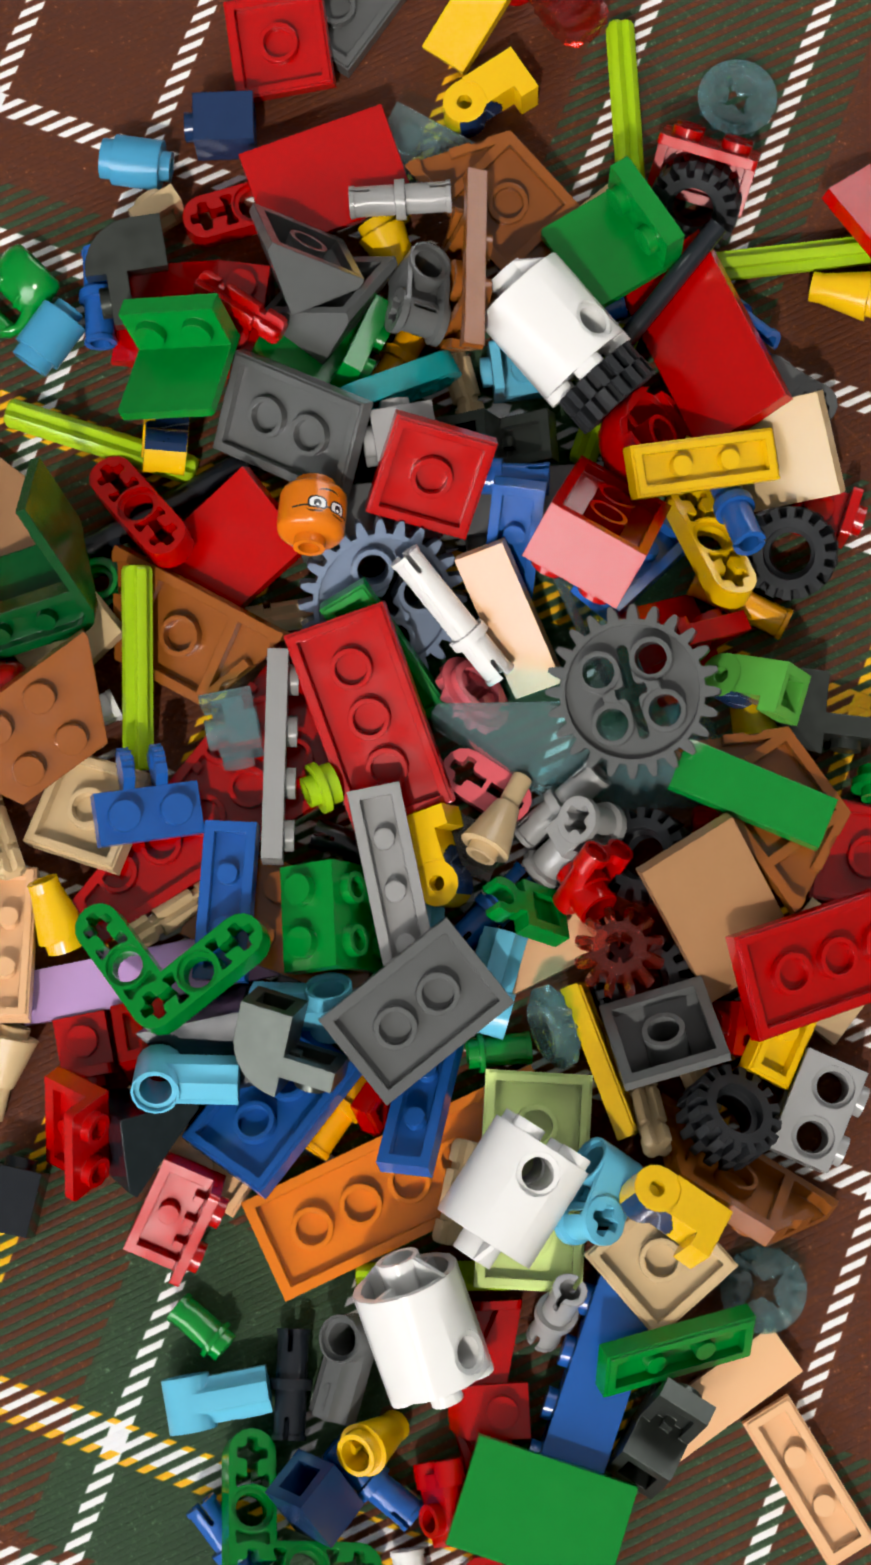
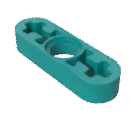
[341,350,462,410]

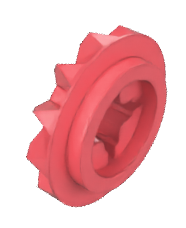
[435,657,509,733]

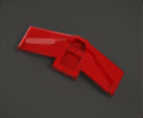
[448,1298,531,1473]

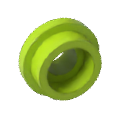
[300,762,344,814]

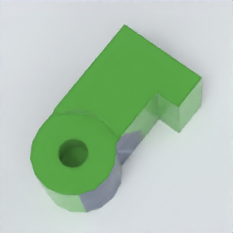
[705,653,811,726]

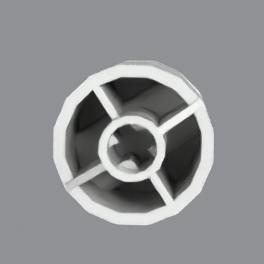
[485,252,631,408]
[437,1108,591,1270]
[352,1247,494,1409]

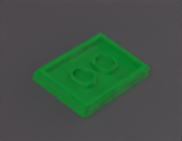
[445,1433,639,1565]

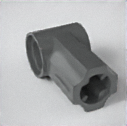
[309,1313,375,1426]

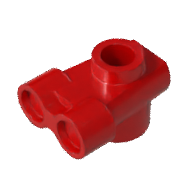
[552,839,633,924]
[413,1457,465,1548]

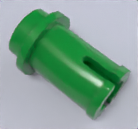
[465,1030,533,1073]
[166,1293,236,1361]

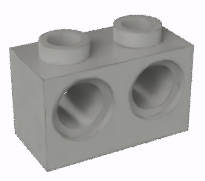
[769,1047,870,1173]

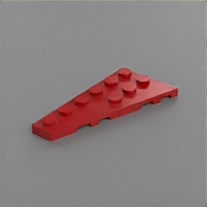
[71,646,329,943]

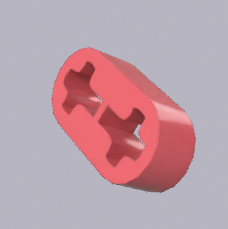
[443,748,532,822]

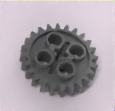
[545,604,722,779]

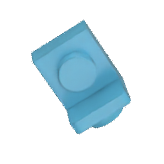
[479,340,544,404]

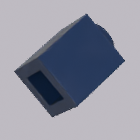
[184,90,257,161]
[265,1448,364,1548]

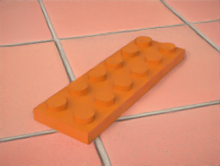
[241,1064,534,1302]

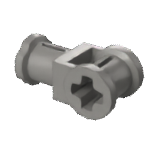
[522,796,627,890]

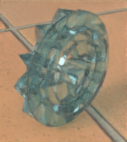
[697,59,777,137]
[527,984,581,1069]
[720,1245,807,1334]

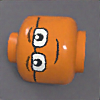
[277,473,348,556]

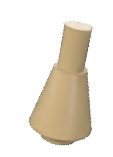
[461,772,532,866]
[0,1023,39,1122]

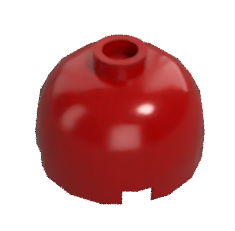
[598,386,693,482]

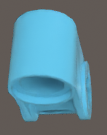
[554,1137,643,1246]

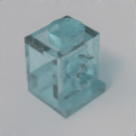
[198,686,264,771]

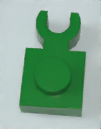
[483,876,570,947]

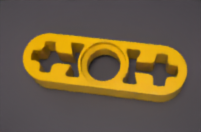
[665,490,757,609]

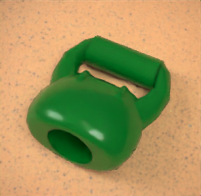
[0,244,60,338]

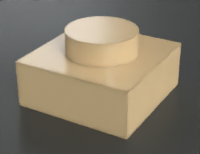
[128,183,184,233]

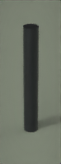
[622,218,726,346]

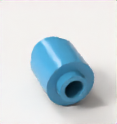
[98,134,174,190]
[13,298,85,377]

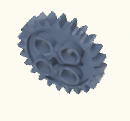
[298,515,467,670]

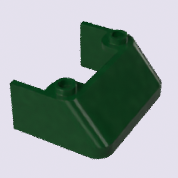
[0,457,98,660]

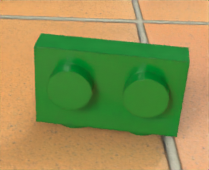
[252,294,390,388]
[280,859,383,975]

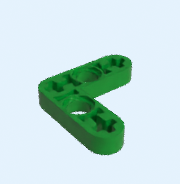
[75,903,271,1035]
[222,1428,382,1565]

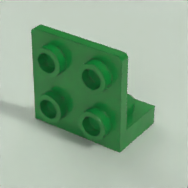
[541,156,685,308]
[118,293,240,420]

